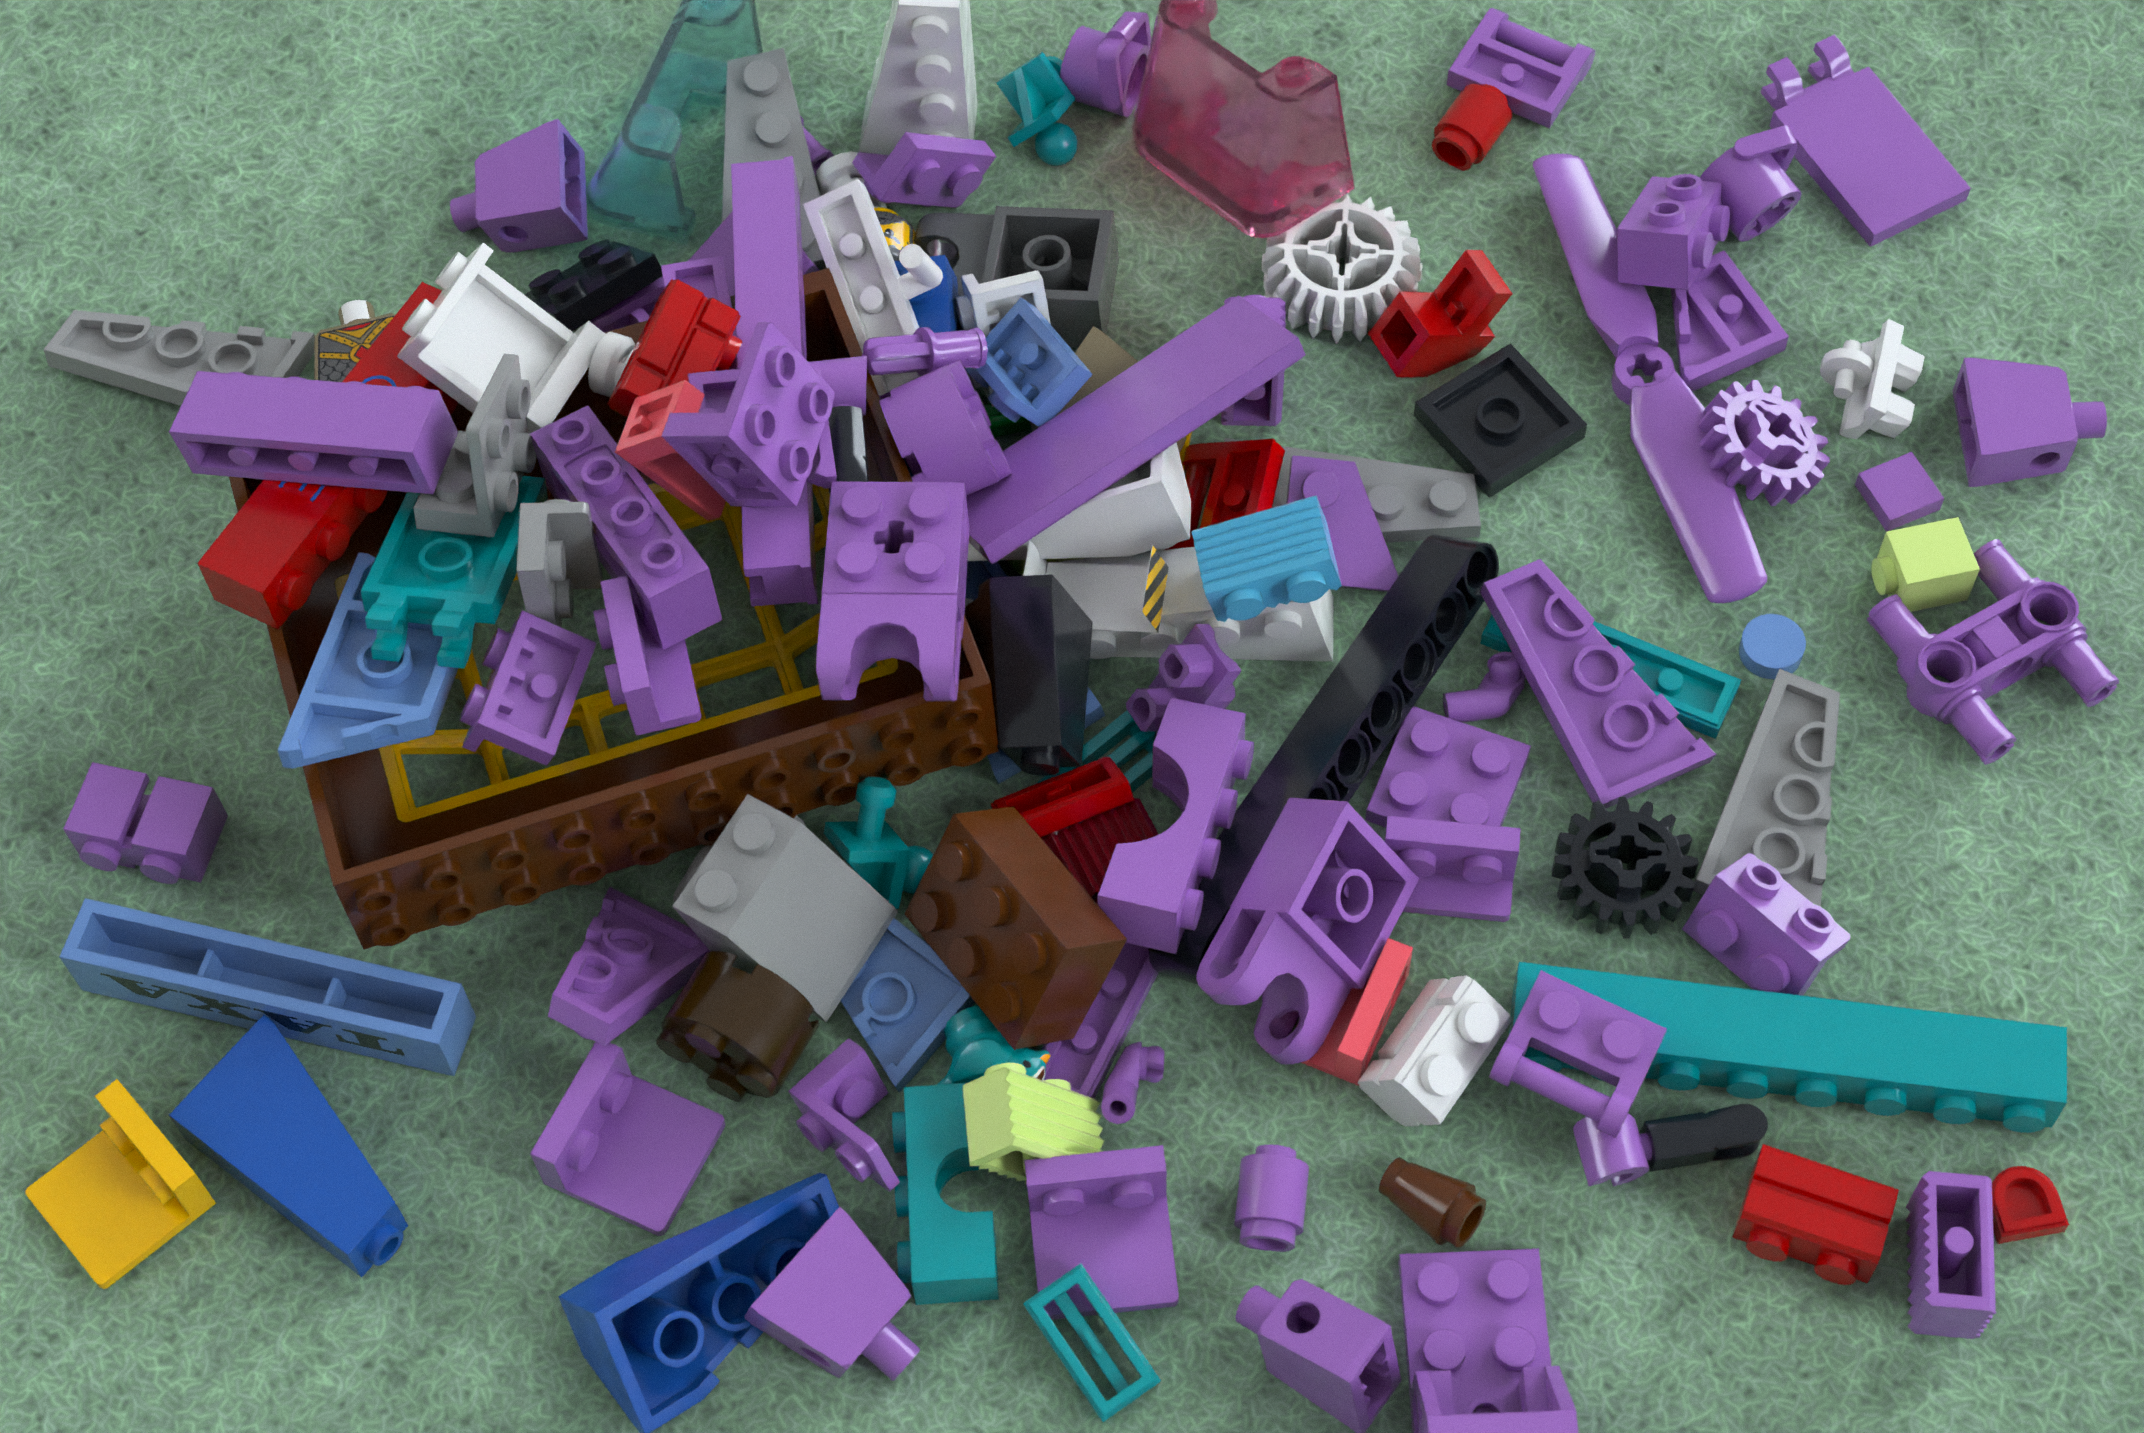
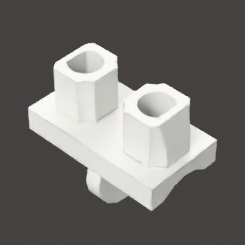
[1820,319,1925,440]

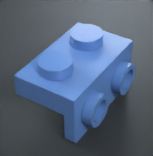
[959,297,1093,427]

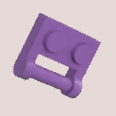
[1447,8,1595,128]
[1489,971,1667,1138]

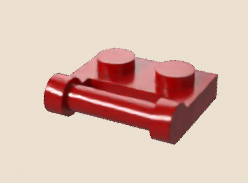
[1164,438,1285,550]

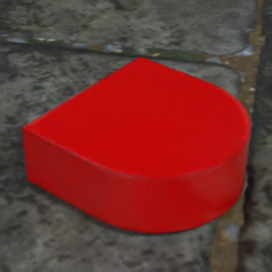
[1992,1166,2069,1244]

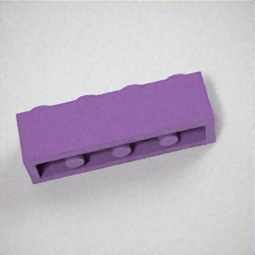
[169,371,458,494]

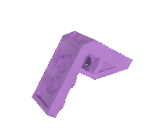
[1398,1249,1578,1433]

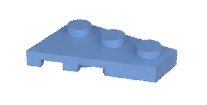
[841,918,976,1092]

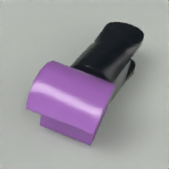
[809,356,869,494]
[1573,1104,1768,1187]

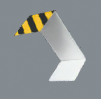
[1023,540,1169,633]

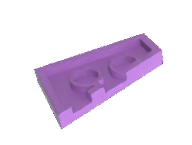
[548,887,711,1046]

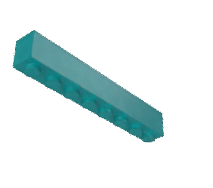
[1509,962,2067,1133]

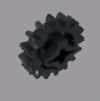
[1551,797,1698,938]

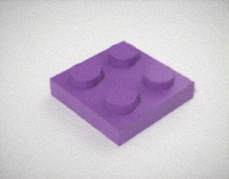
[1365,706,1531,827]

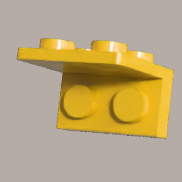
[25,1079,216,1289]

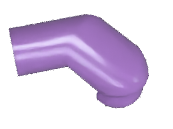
[1443,652,1526,723]
[1101,1041,1165,1124]

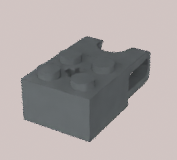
[914,206,1119,347]

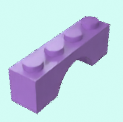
[1098,697,1254,954]

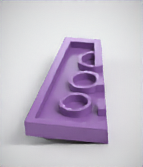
[1480,559,1716,808]

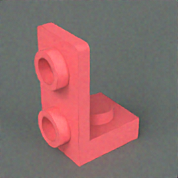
[615,380,726,521]

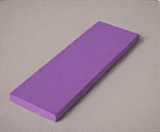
[966,295,1306,564]

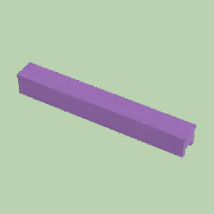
[731,156,818,607]

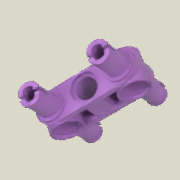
[1867,539,2119,765]

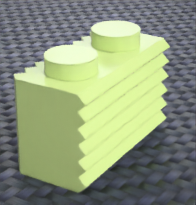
[962,1063,1104,1184]

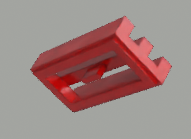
[990,756,1134,837]

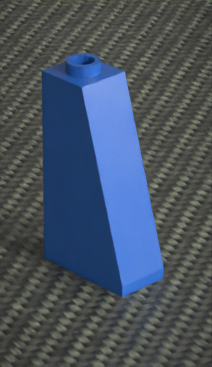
[169,1015,408,1278]

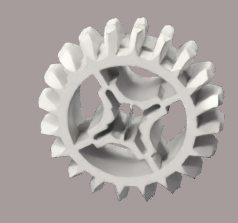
[1262,193,1423,344]

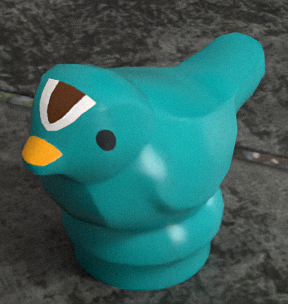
[937,1006,1051,1085]

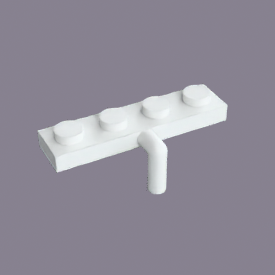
[803,179,943,400]

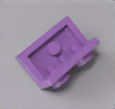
[852,132,996,208]
[593,575,702,736]
[1682,853,1851,996]

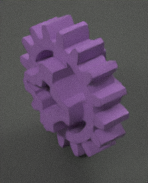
[1698,380,1830,506]

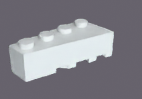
[858,0,978,155]
[1062,547,1334,662]

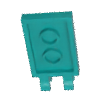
[361,476,548,669]

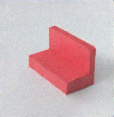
[1297,938,1413,1086]

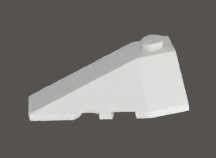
[968,443,1191,561]

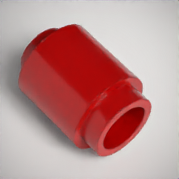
[1432,84,1512,171]

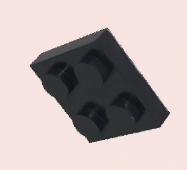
[524,239,663,331]
[1414,343,1587,498]

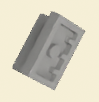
[413,354,537,537]

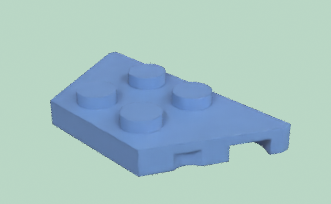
[277,552,458,769]

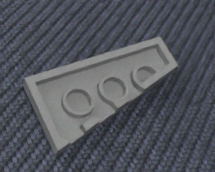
[722,48,827,270]
[43,310,315,406]
[1224,438,1481,543]
[1693,669,1840,907]

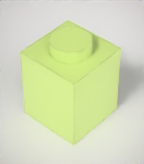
[1872,517,1980,612]

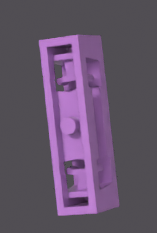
[530,405,722,650]

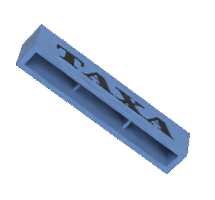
[59,898,476,1076]

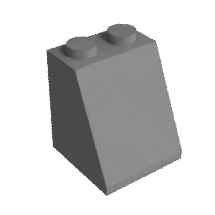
[672,794,898,1022]

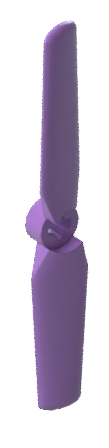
[1533,154,1767,603]

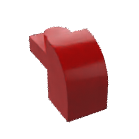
[1368,250,1513,377]

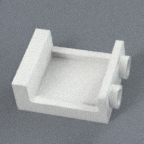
[397,243,605,433]

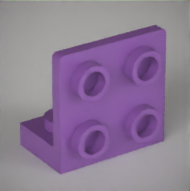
[662,322,834,507]
[530,1042,725,1236]
[1024,1145,1179,1320]

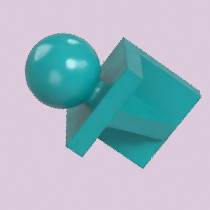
[996,52,1078,166]
[823,777,934,909]

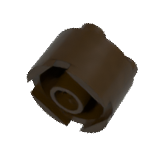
[656,951,819,1102]

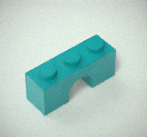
[892,1083,999,1305]

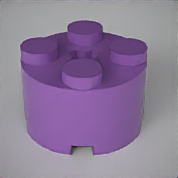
[879,360,1012,496]

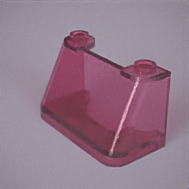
[1132,0,1355,238]

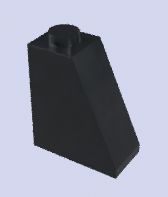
[964,574,1093,776]

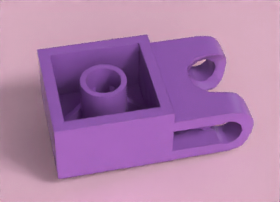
[816,481,970,701]
[1196,798,1419,1064]

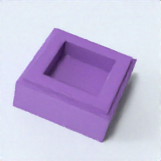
[1855,452,1944,532]

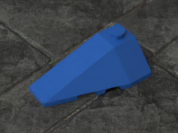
[558,1173,839,1433]

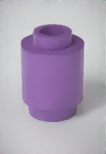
[1234,1145,1309,1252]

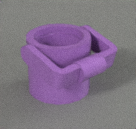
[1060,11,1153,117]
[1700,125,1802,242]

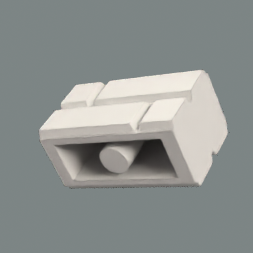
[1357,975,1512,1126]

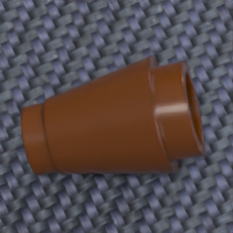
[1379,1157,1486,1248]

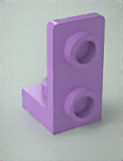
[788,1038,900,1192]

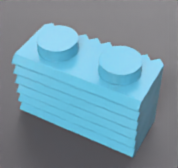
[1191,495,1342,622]

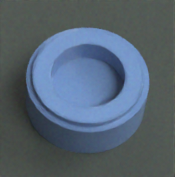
[1739,614,1806,679]

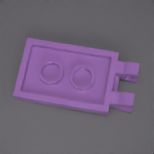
[1761,34,1971,247]

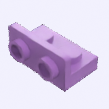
[459,610,597,766]
[1384,815,1521,922]

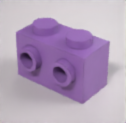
[1617,174,1730,290]

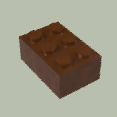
[904,807,1127,1050]

